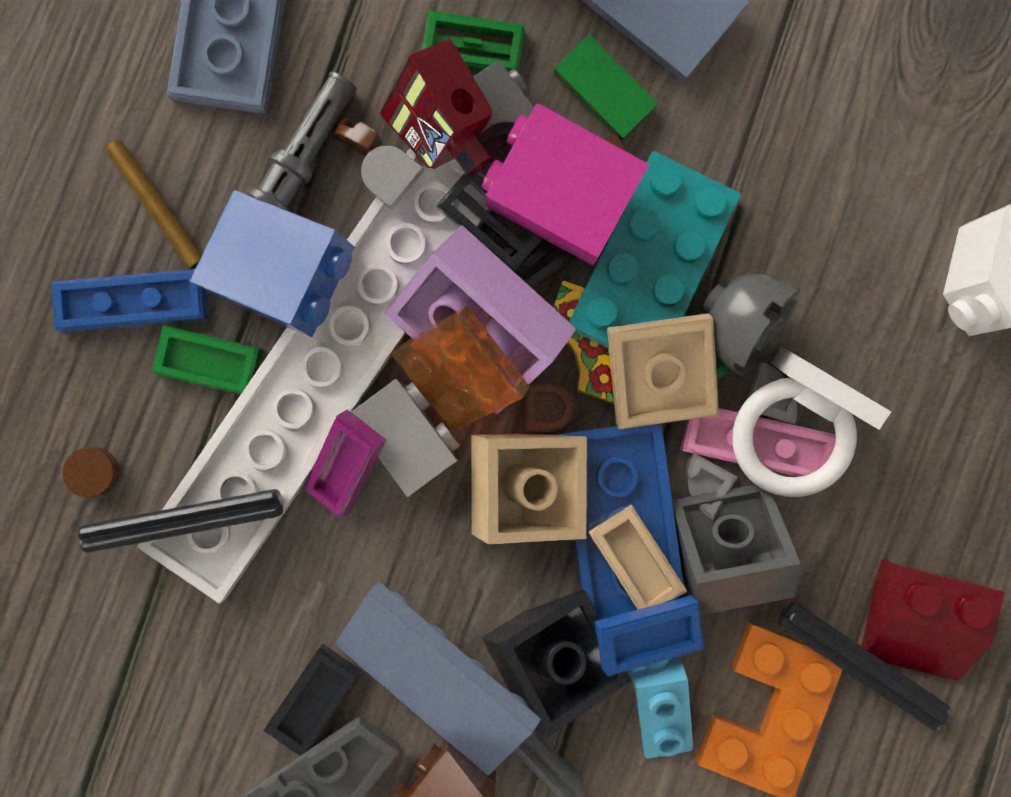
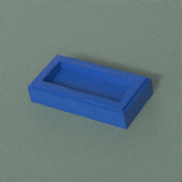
[595,595,704,676]

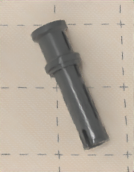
[248,71,357,212]

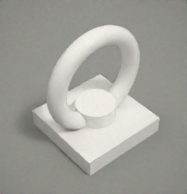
[732,346,891,497]

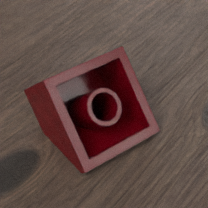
[861,559,1005,681]

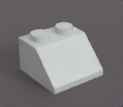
[943,204,1011,336]

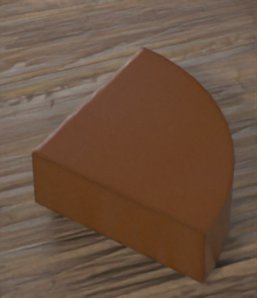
[332,118,382,157]

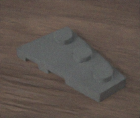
[240,716,400,797]

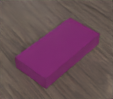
[304,409,386,519]

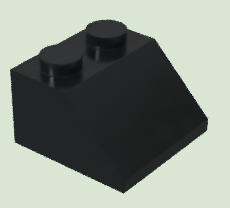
[481,590,632,737]

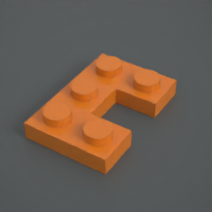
[695,621,842,797]

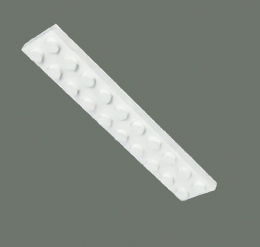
[137,148,491,604]

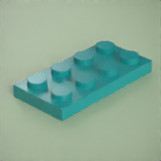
[569,151,741,349]

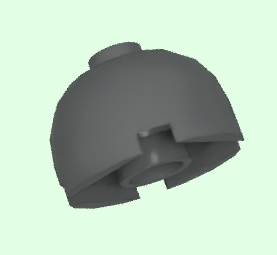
[703,273,800,377]

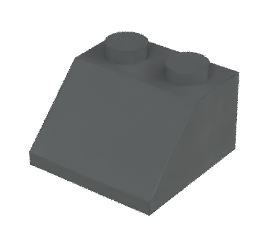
[672,484,801,616]

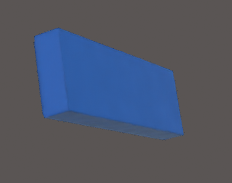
[51,269,208,333]

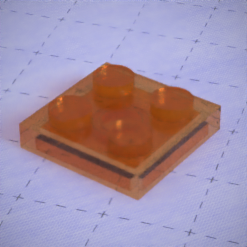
[392,305,530,432]

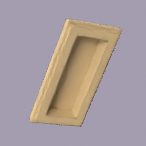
[589,505,687,610]

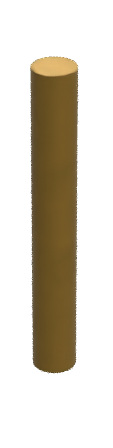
[105,140,203,270]

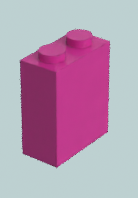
[482,103,649,266]

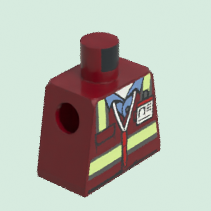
[380,38,493,177]

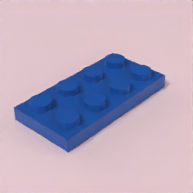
[560,423,685,620]

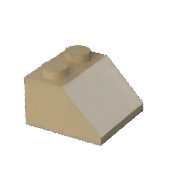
[471,434,587,544]

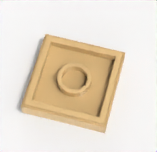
[607,313,719,429]

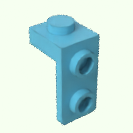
[629,656,693,759]

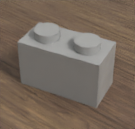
[351,378,460,497]

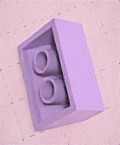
[385,225,576,414]

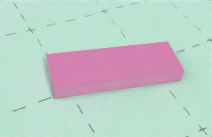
[680,408,836,477]

